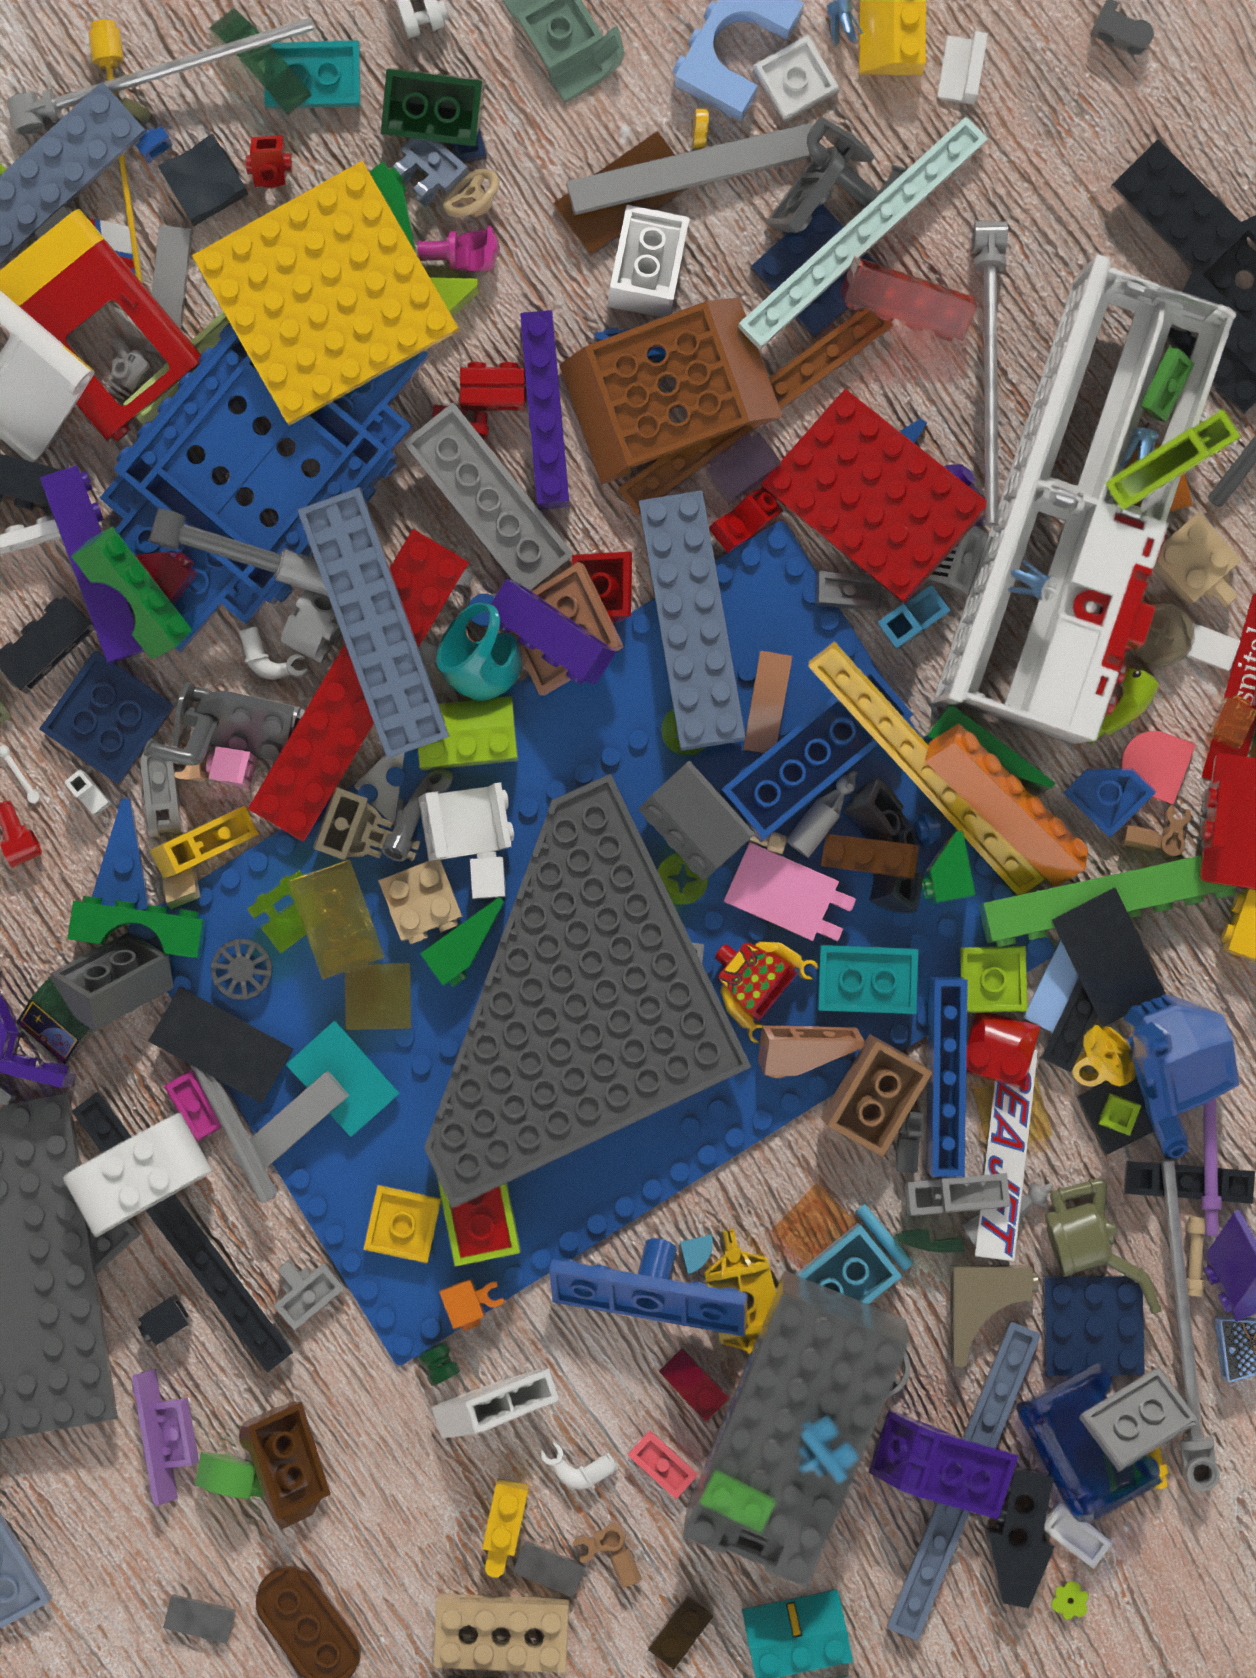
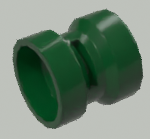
[417,1342,460,1386]

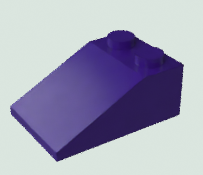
[1203,1210,1256,1321]

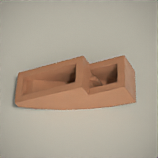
[743,651,792,754]

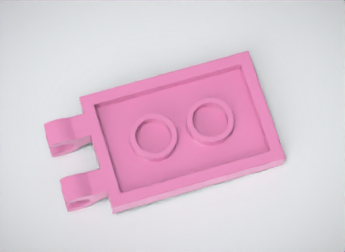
[723,842,856,941]

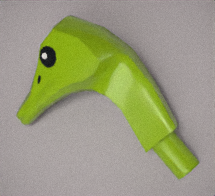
[1089,667,1159,745]

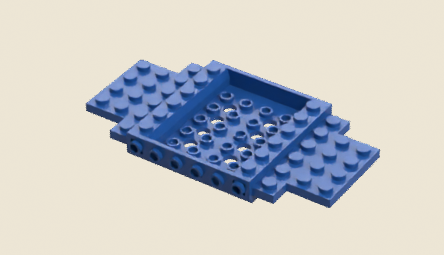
[100,323,430,652]

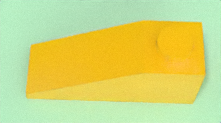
[150,805,258,879]

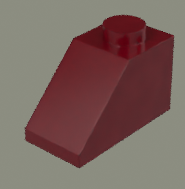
[135,552,199,603]
[659,1348,729,1422]

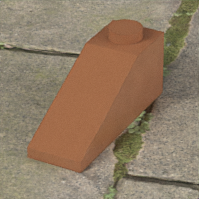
[758,1026,865,1079]

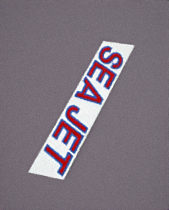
[975,1050,1038,1261]

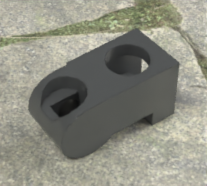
[1090,0,1154,55]

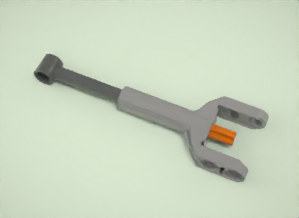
[149,509,473,665]

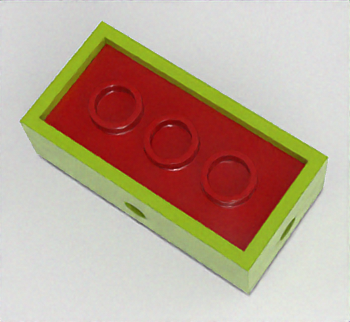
[437,1178,521,1266]

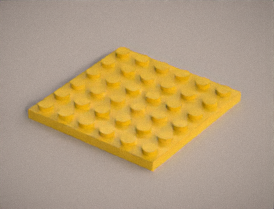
[192,160,459,426]

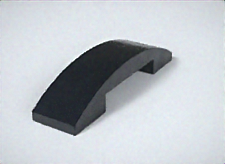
[1124,1161,1255,1204]

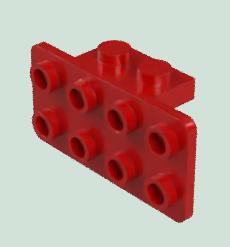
[1199,753,1256,890]

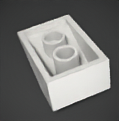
[607,205,689,318]

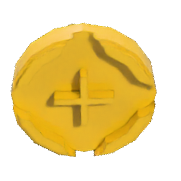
[1072,1025,1136,1086]

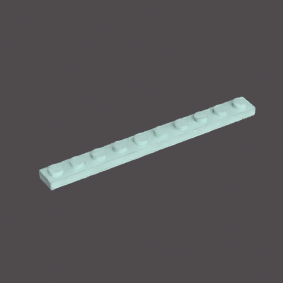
[738,117,988,350]

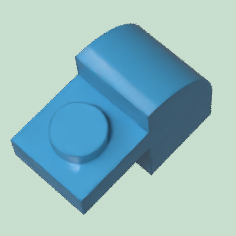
[877,584,951,649]

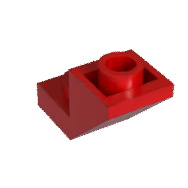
[709,487,783,553]

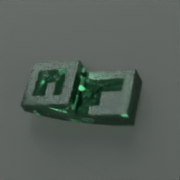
[893,1228,965,1253]

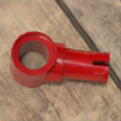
[0,800,42,868]

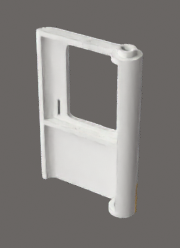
[0,291,94,462]

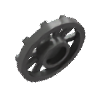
[211,939,273,1000]

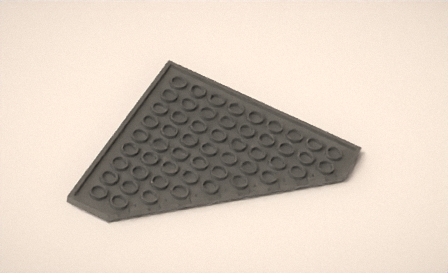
[424,774,751,1208]
[0,1094,118,1439]

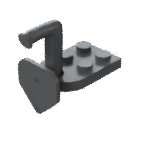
[765,117,907,233]
[143,681,294,766]

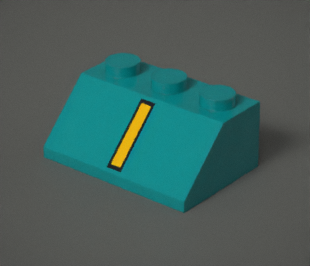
[741,1589,854,1678]

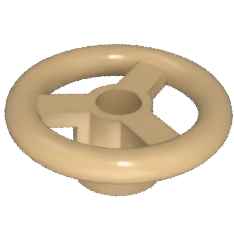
[443,169,500,217]

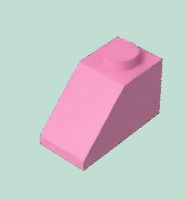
[205,747,258,789]

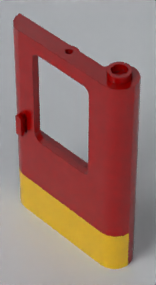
[0,209,202,442]

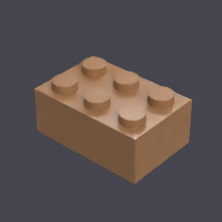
[821,1034,933,1157]

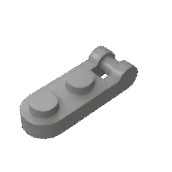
[140,753,183,838]

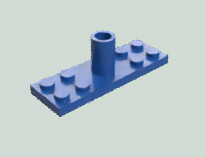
[549,1238,747,1337]

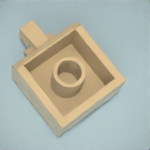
[1153,512,1242,607]

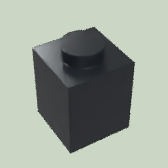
[138,1294,193,1346]

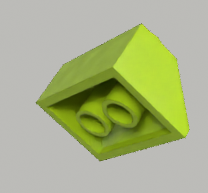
[418,696,519,771]

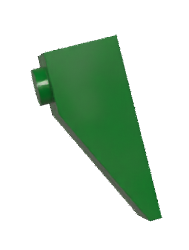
[420,897,505,987]

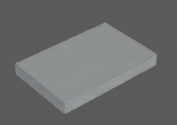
[1079,1367,1198,1472]

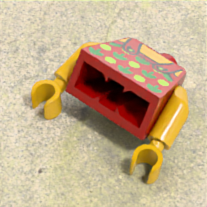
[715,941,818,1043]

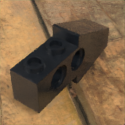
[985,1466,1054,1609]

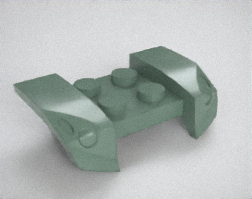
[502,0,624,103]

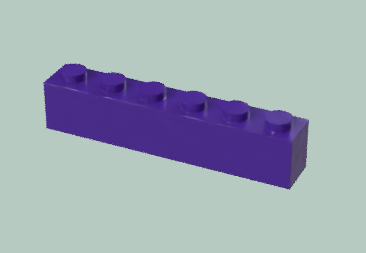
[520,310,570,510]
[40,465,145,665]

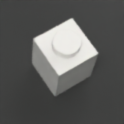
[470,852,506,900]

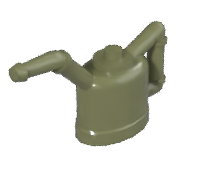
[1044,1178,1162,1314]

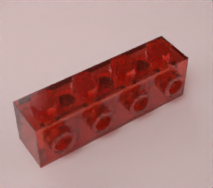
[840,256,978,341]

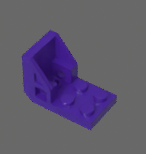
[0,991,76,1088]
[868,1410,1018,1519]

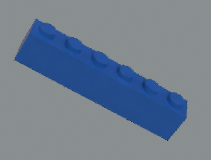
[926,977,967,1177]

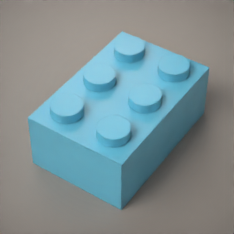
[794,1223,902,1304]

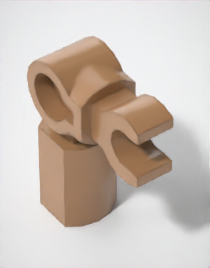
[1121,805,1191,859]
[572,1523,642,1588]

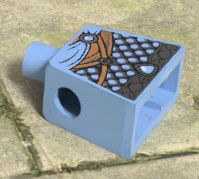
[1214,1316,1256,1382]

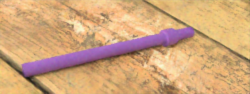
[1201,1098,1222,1236]

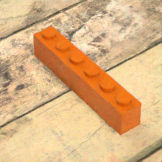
[925,723,1088,887]

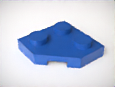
[1063,768,1156,838]

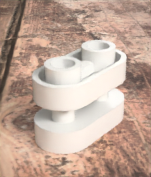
[395,0,449,39]

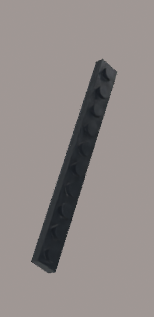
[71,1092,293,1373]

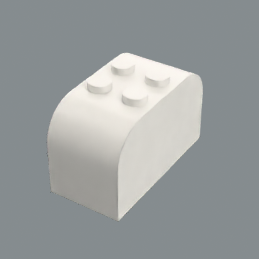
[63,1113,213,1237]

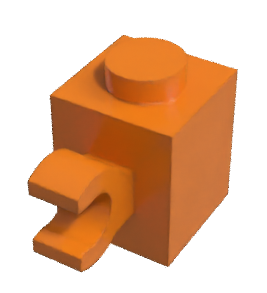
[439,1277,504,1331]

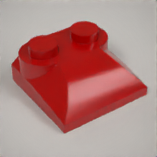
[966,1012,1041,1089]

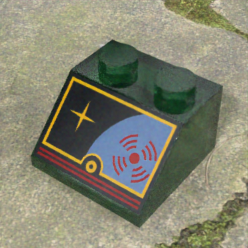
[16,976,95,1065]

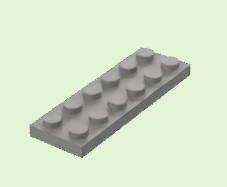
[402,402,574,590]

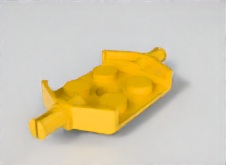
[704,1228,776,1354]

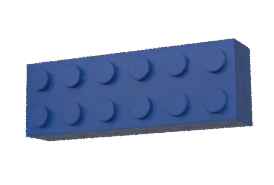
[719,665,913,843]

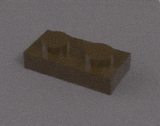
[647,1595,713,1670]

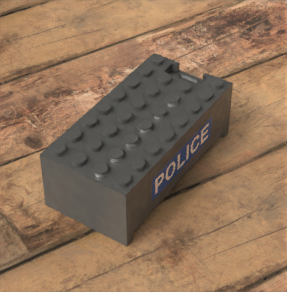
[682,1271,909,1587]

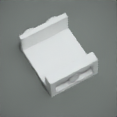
[418,782,514,861]

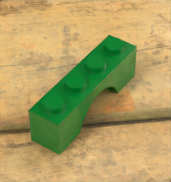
[71,526,192,660]
[67,896,207,959]

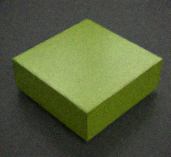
[1098,1093,1141,1136]

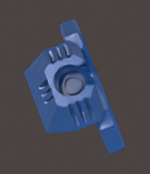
[1124,994,1240,1160]

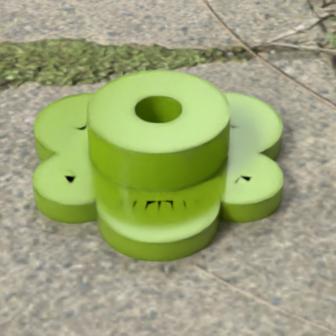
[1051,1581,1089,1620]

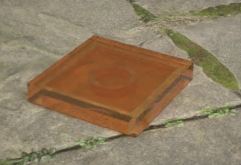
[772,1183,858,1264]

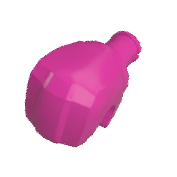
[417,226,500,272]

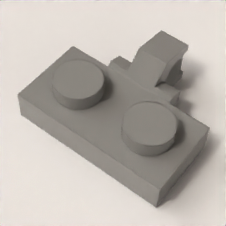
[273,1259,345,1331]

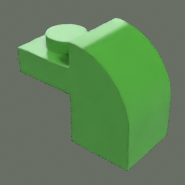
[195,1452,265,1499]

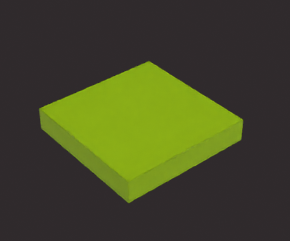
[959,946,1028,1013]

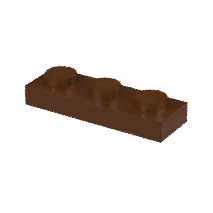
[821,834,919,879]

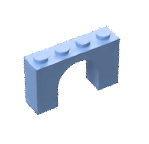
[672,0,804,122]

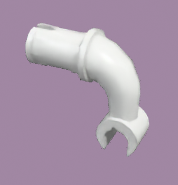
[239,627,308,680]
[541,1442,619,1490]

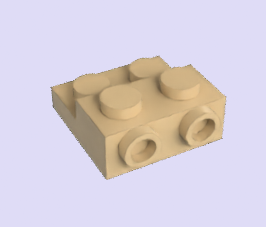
[379,860,463,945]

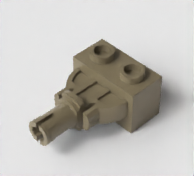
[313,787,420,861]

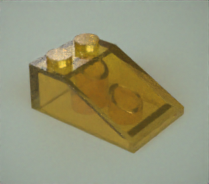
[288,860,385,979]

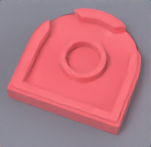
[1120,731,1196,805]

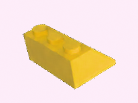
[859,0,926,75]

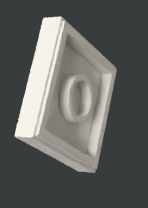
[753,35,840,122]

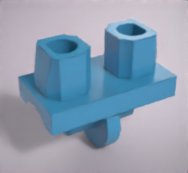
[797,1416,858,1484]

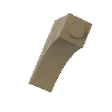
[950,1265,1038,1367]

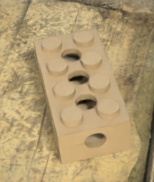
[433,1593,569,1673]

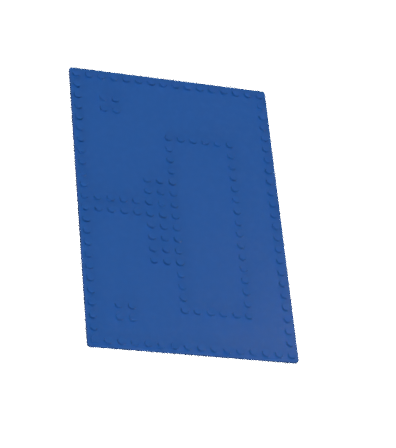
[129,521,1055,1365]

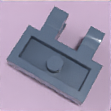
[393,138,469,207]

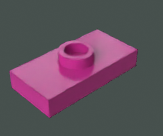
[164,1069,222,1142]

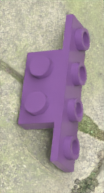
[132,1369,199,1505]

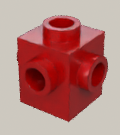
[246,135,293,189]

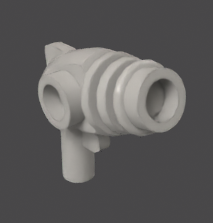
[105,335,150,405]

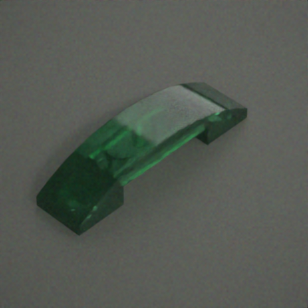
[209,8,312,116]

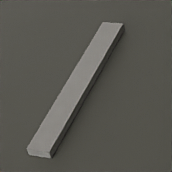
[566,123,812,215]

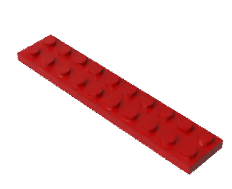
[248,529,469,842]

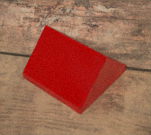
[572,551,632,622]

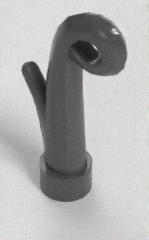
[381,768,453,861]

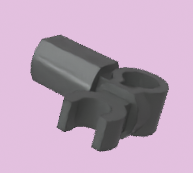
[895,1110,924,1172]

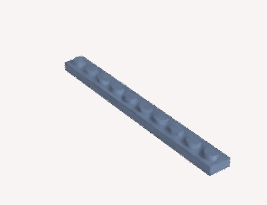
[886,1321,1041,1641]

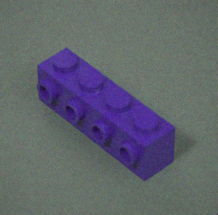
[487,579,616,685]

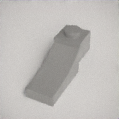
[904,1173,1010,1217]

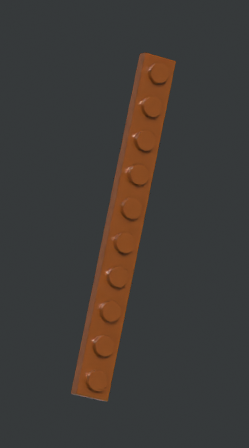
[618,300,894,516]

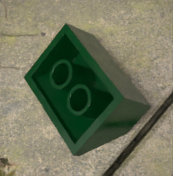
[380,68,486,146]

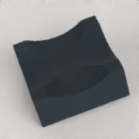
[158,134,248,226]

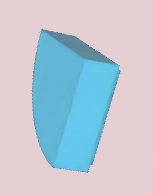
[680,1234,713,1274]

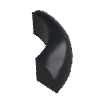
[843,778,923,913]

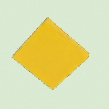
[363,1185,442,1263]

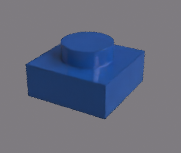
[136,126,173,164]

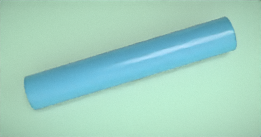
[855,1204,914,1271]

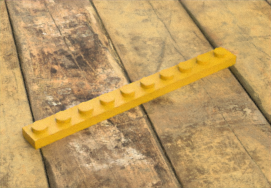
[808,642,1045,896]

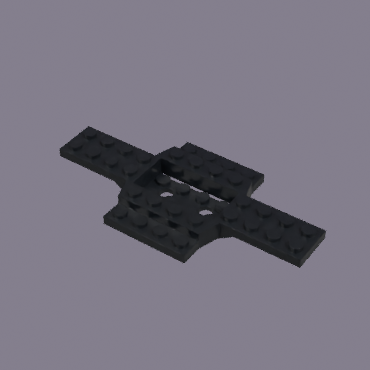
[1111,139,1256,414]

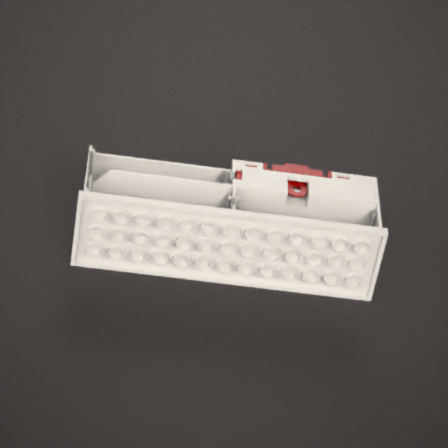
[932,254,1236,744]

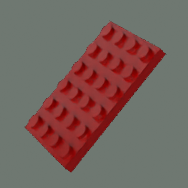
[760,389,986,604]

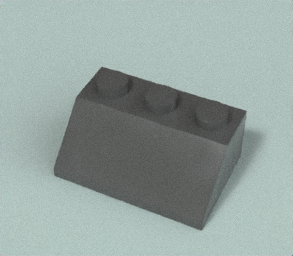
[638,761,755,881]
[50,932,174,1031]

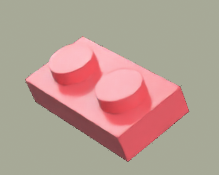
[628,1429,698,1500]

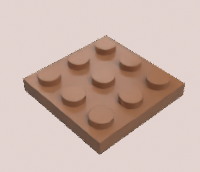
[510,562,624,696]

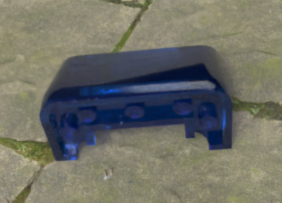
[1016,1363,1163,1522]

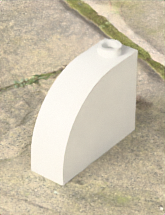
[431,1368,559,1438]

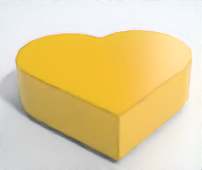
[692,108,709,149]

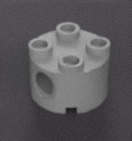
[281,590,342,664]

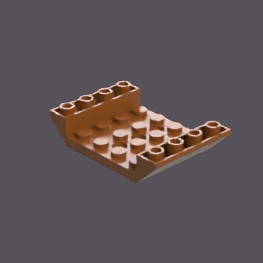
[559,297,783,484]

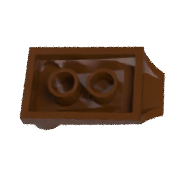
[239,1401,331,1530]

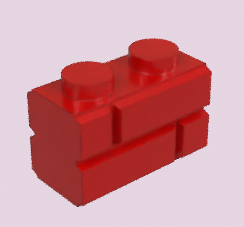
[460,362,525,411]

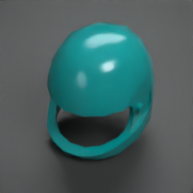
[436,602,522,701]

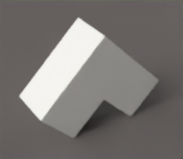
[64,769,112,816]

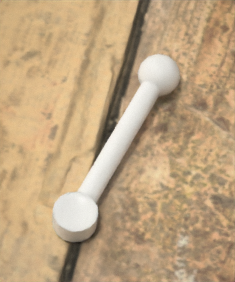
[0,745,41,803]

